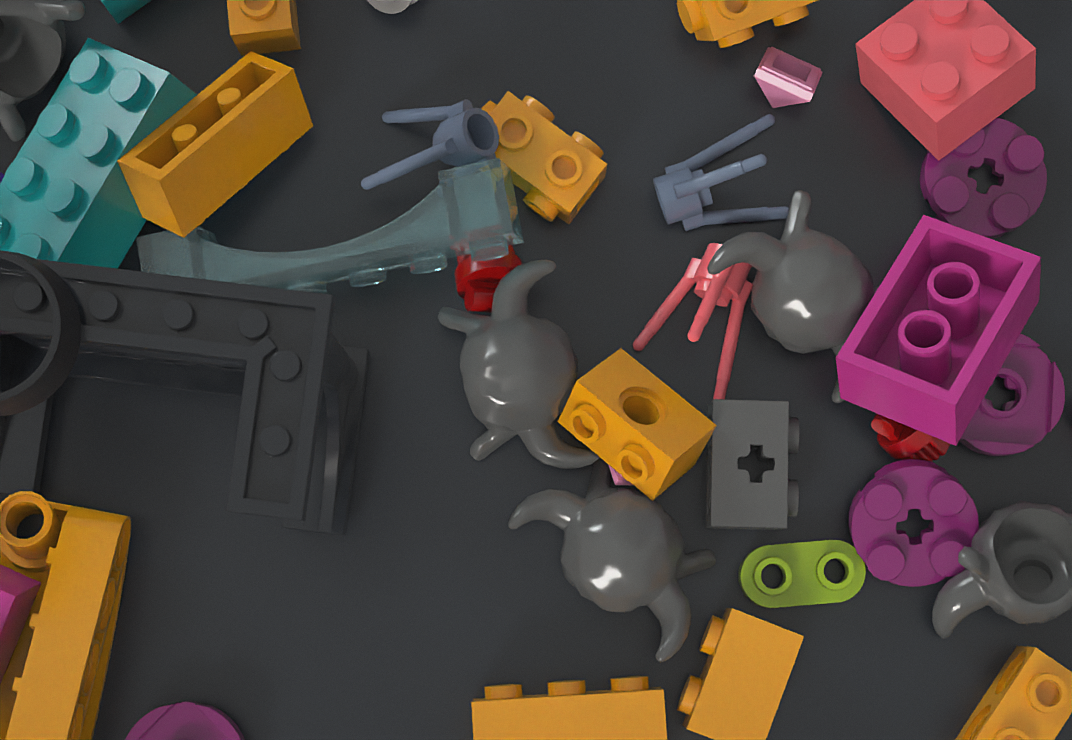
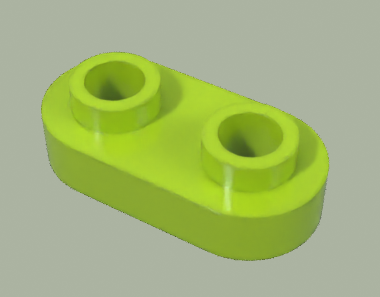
[738,540,866,608]

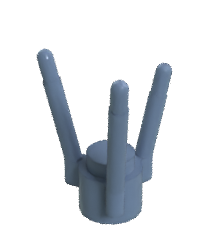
[361,99,499,199]
[653,114,789,231]

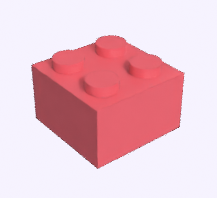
[855,0,1036,161]

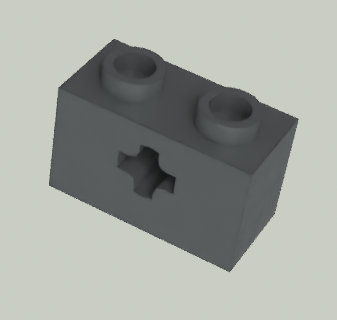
[705,399,799,530]

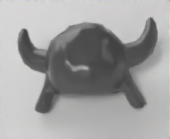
[0,0,85,142]
[707,190,879,403]
[438,259,600,469]
[508,458,716,662]
[932,500,1072,639]

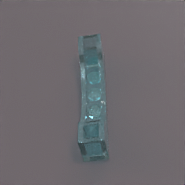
[136,158,524,294]

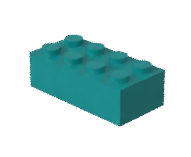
[0,38,197,269]

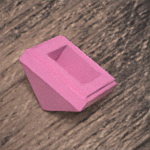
[754,47,823,108]

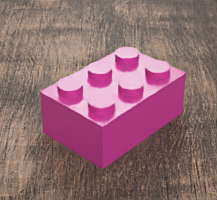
[836,215,1041,446]

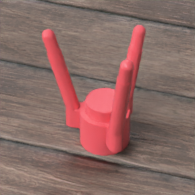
[632,243,753,400]

